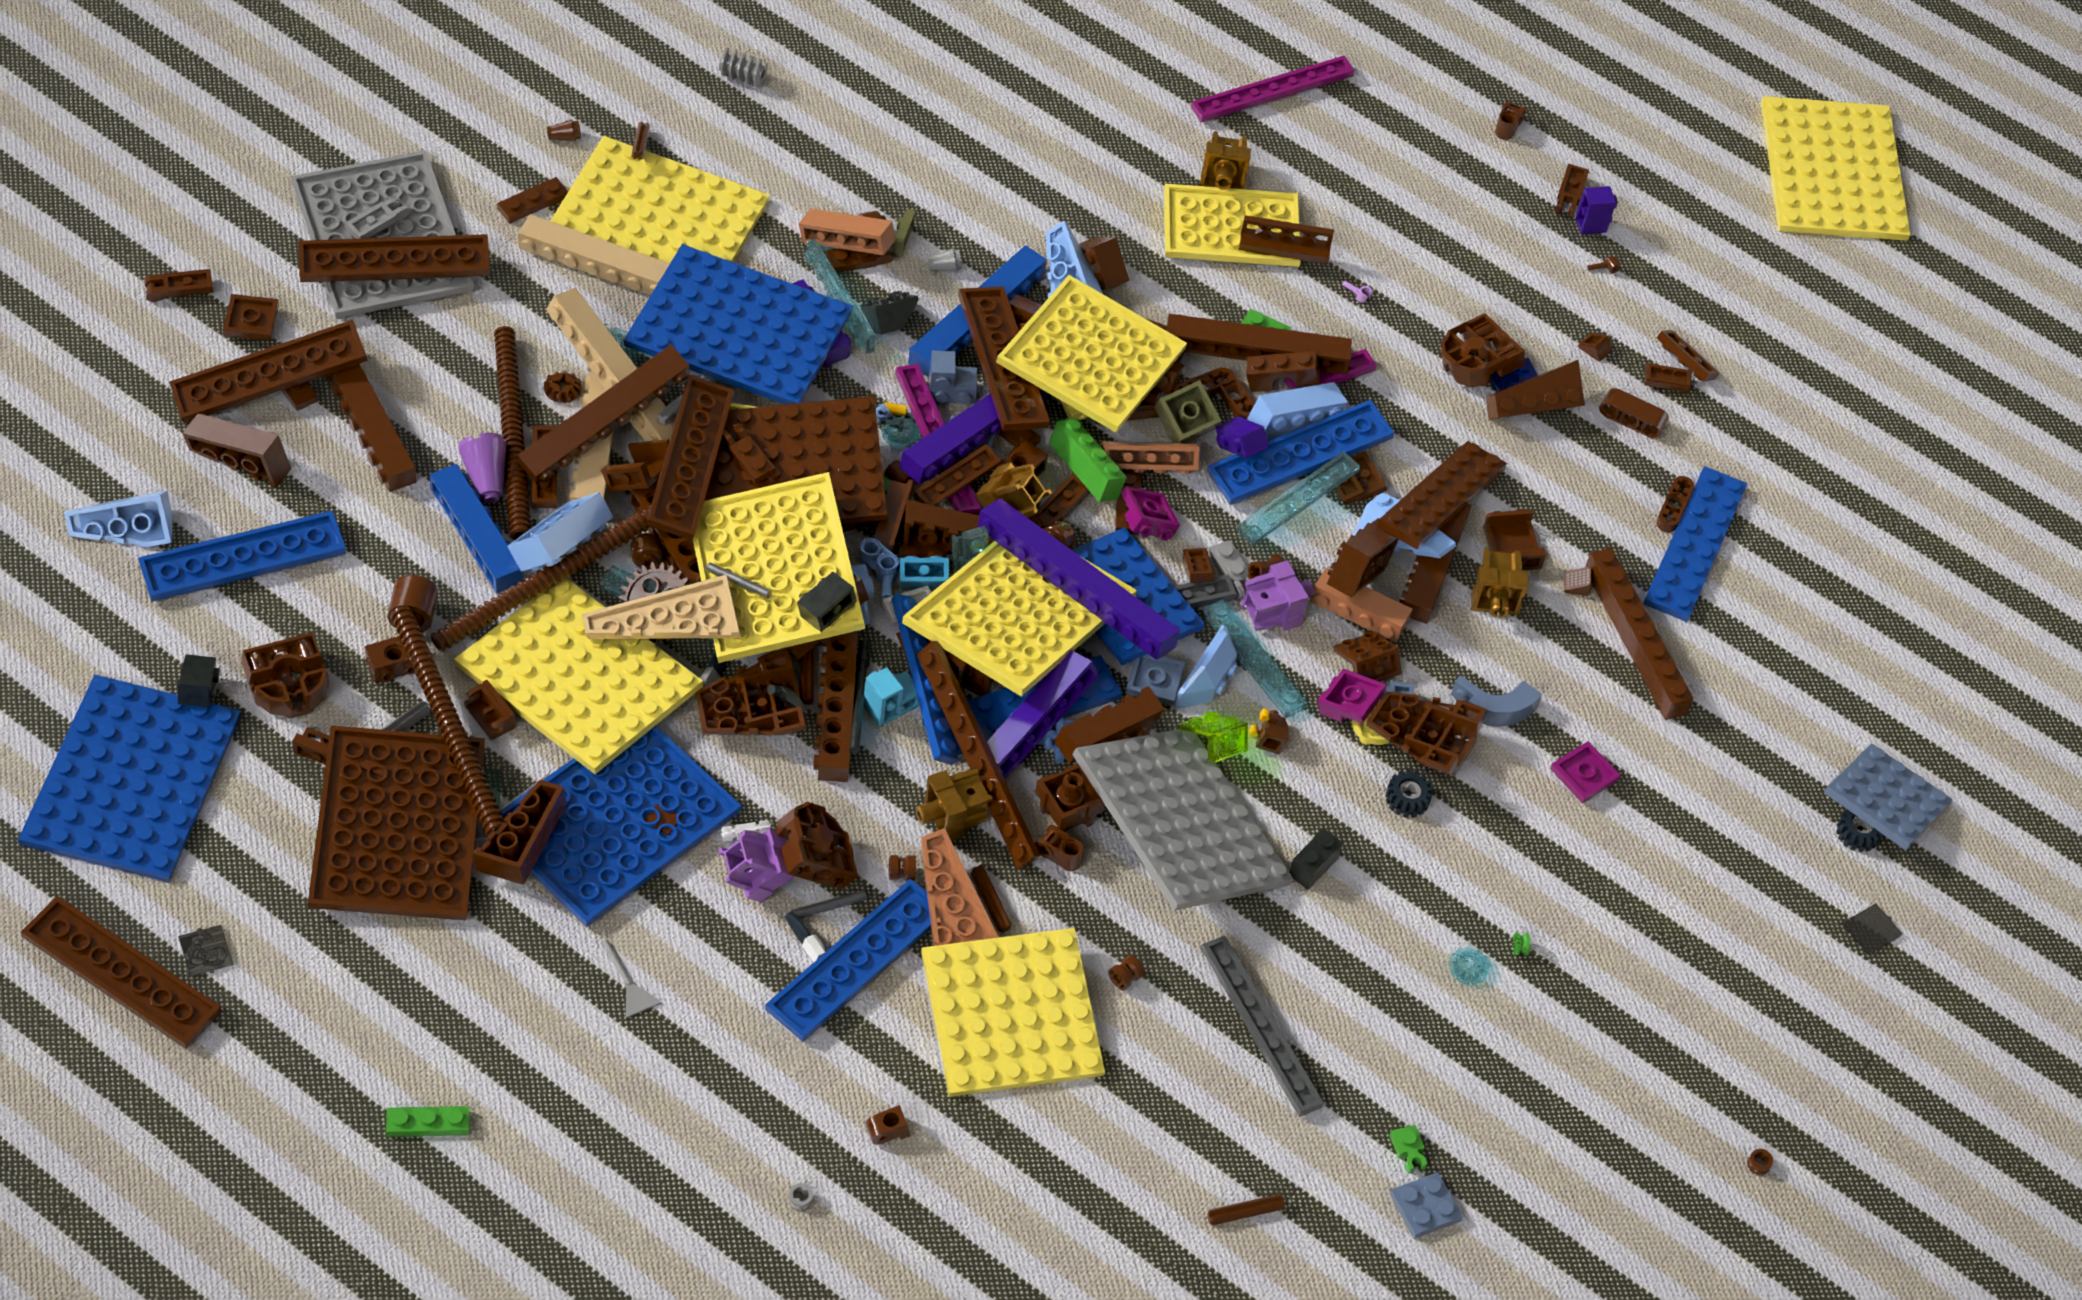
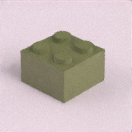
[1154,380,1222,443]

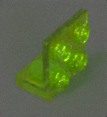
[1179,711,1248,763]

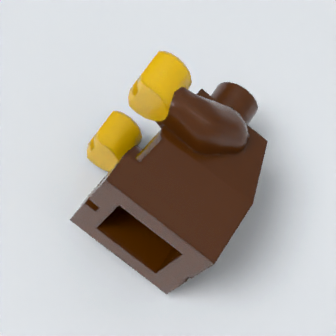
[1249,709,1289,754]

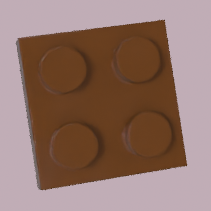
[223,294,279,341]

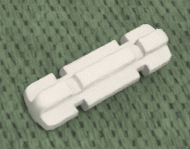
[721,820,771,842]

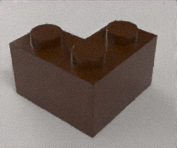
[1078,237,1130,290]

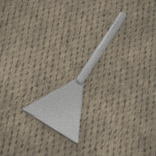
[603,940,662,1018]

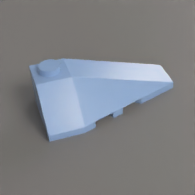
[1046,221,1103,298]
[64,490,172,547]
[1353,493,1456,558]

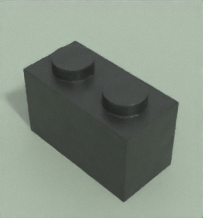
[797,571,857,632]
[177,654,220,707]
[1289,828,1343,890]

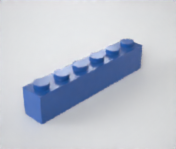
[430,464,525,594]

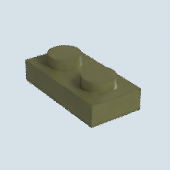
[891,209,915,258]

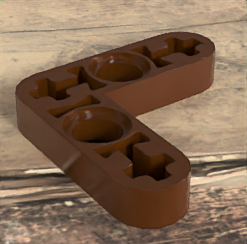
[1173,367,1255,419]

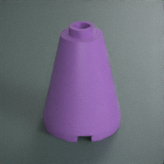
[458,433,507,503]

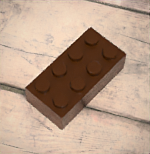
[1327,518,1399,598]

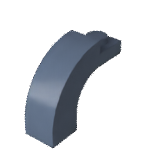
[1451,676,1542,726]

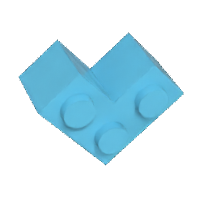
[864,667,919,727]

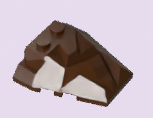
[695,649,806,735]
[1366,691,1487,776]

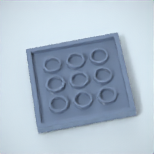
[1824,743,1953,850]

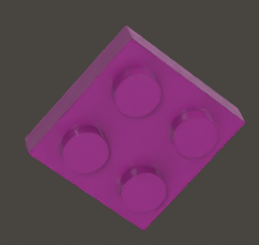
[1550,741,1621,804]

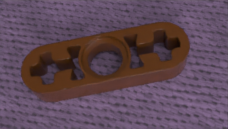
[1656,476,1694,533]

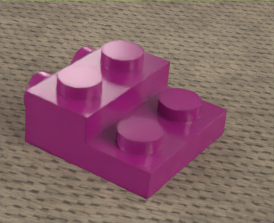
[1121,486,1180,541]
[1318,668,1386,724]

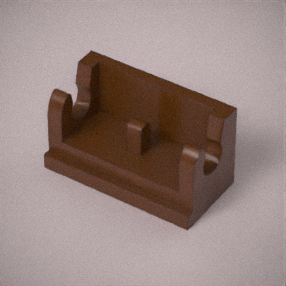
[464,680,515,741]

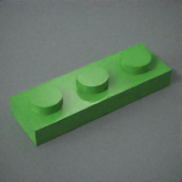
[386,1106,469,1137]

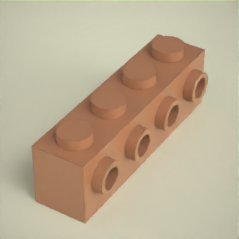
[799,208,896,255]
[1102,441,1199,474]
[1309,568,1413,643]

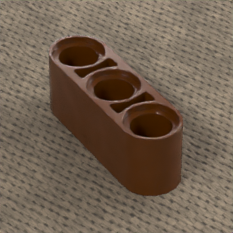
[1599,388,1669,438]

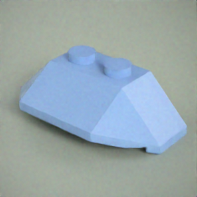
[1175,624,1238,708]

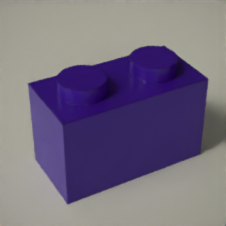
[1576,186,1617,234]
[1215,416,1269,458]

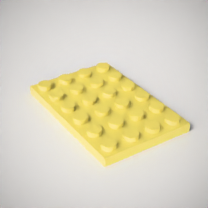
[1164,184,1301,267]

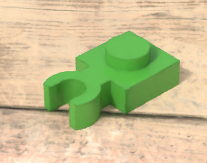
[1389,1125,1427,1173]

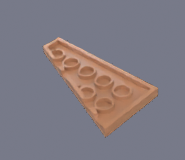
[920,828,999,946]

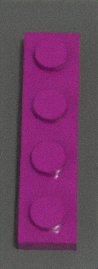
[1284,349,1377,390]

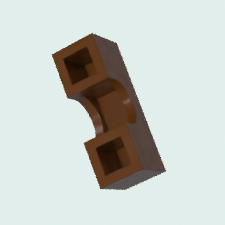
[1246,351,1320,392]

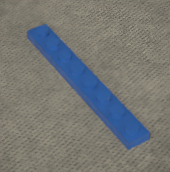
[891,593,959,765]

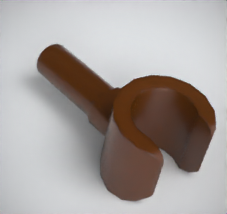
[1587,256,1620,274]

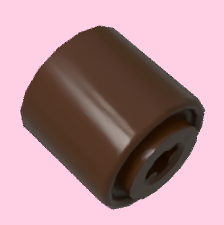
[387,575,438,632]

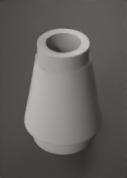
[928,248,962,271]

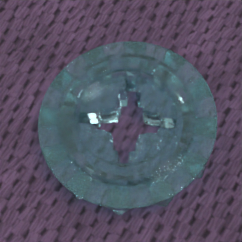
[881,415,919,447]
[1449,946,1490,984]

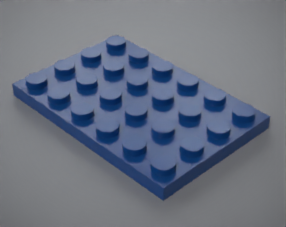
[1072,527,1204,666]

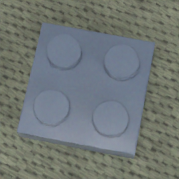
[1126,654,1185,706]
[1390,1172,1463,1239]

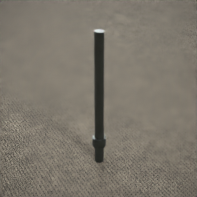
[849,639,871,754]

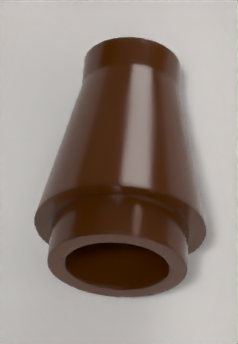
[547,119,581,141]

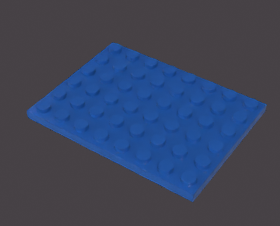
[623,244,853,405]
[18,674,241,882]
[501,726,742,927]

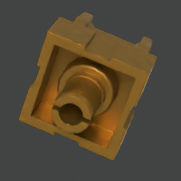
[1199,131,1251,190]
[976,462,1052,518]
[1471,547,1528,618]
[916,769,993,841]

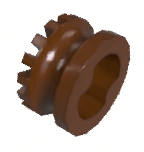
[1747,1149,1773,1176]

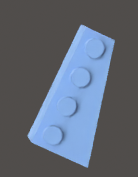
[1247,382,1348,441]

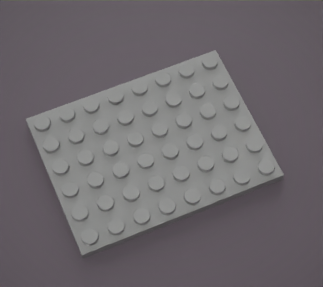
[291,150,474,319]
[1072,727,1294,911]

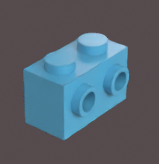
[900,556,949,590]

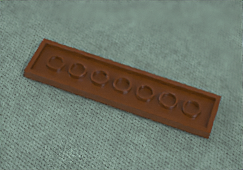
[299,234,490,283]
[958,286,1050,431]
[169,320,368,424]
[646,375,734,541]
[1377,441,1507,549]
[21,896,222,1049]

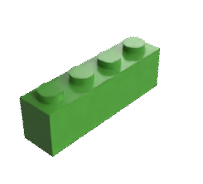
[1049,418,1127,502]

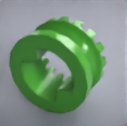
[1512,932,1530,955]

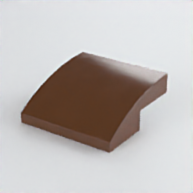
[1322,451,1387,504]
[945,652,993,696]

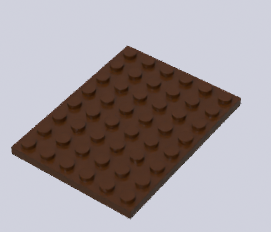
[704,396,888,524]
[308,725,485,921]

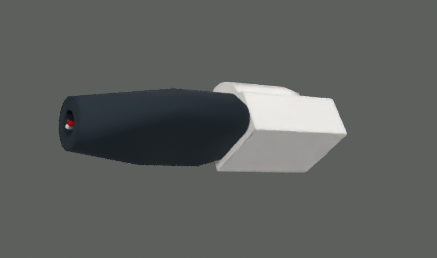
[785,912,825,962]

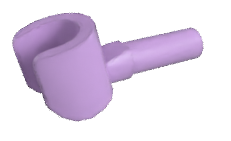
[1342,281,1373,303]

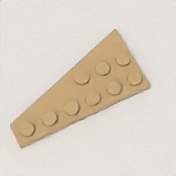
[582,575,741,639]

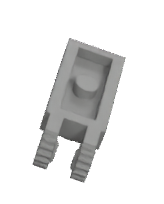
[345,196,410,239]
[1208,540,1250,600]

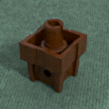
[1035,763,1105,832]

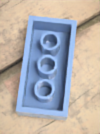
[507,492,613,572]

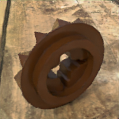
[544,370,582,403]

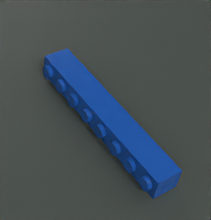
[908,245,1047,378]

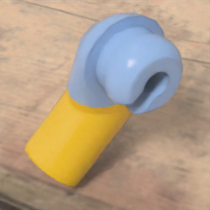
[876,402,907,421]

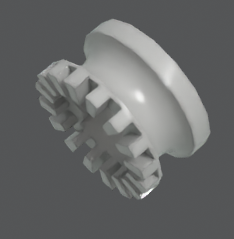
[788,1183,813,1211]

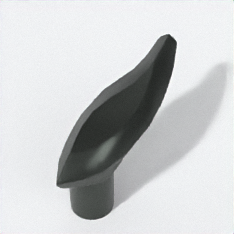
[767,685,809,716]

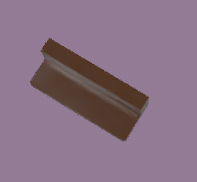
[873,480,914,554]

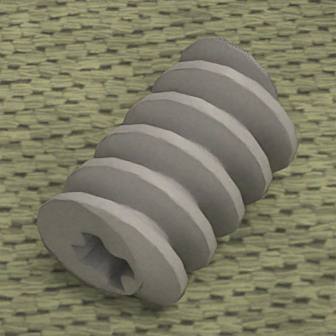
[719,47,769,87]

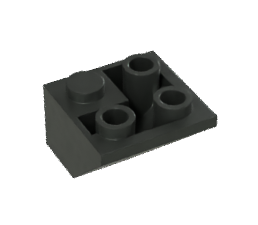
[861,291,919,335]

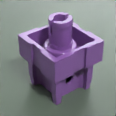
[1240,560,1314,631]
[718,828,795,902]

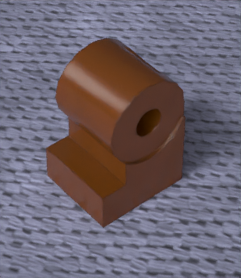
[866,1105,910,1145]

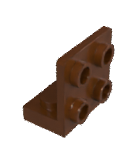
[1333,632,1402,682]

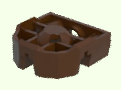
[1441,313,1525,387]
[241,632,329,718]
[776,802,859,889]

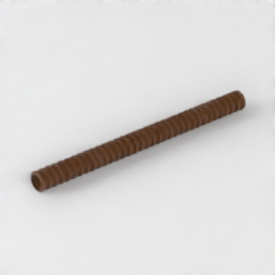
[494,326,531,541]
[431,505,653,652]
[391,606,504,837]

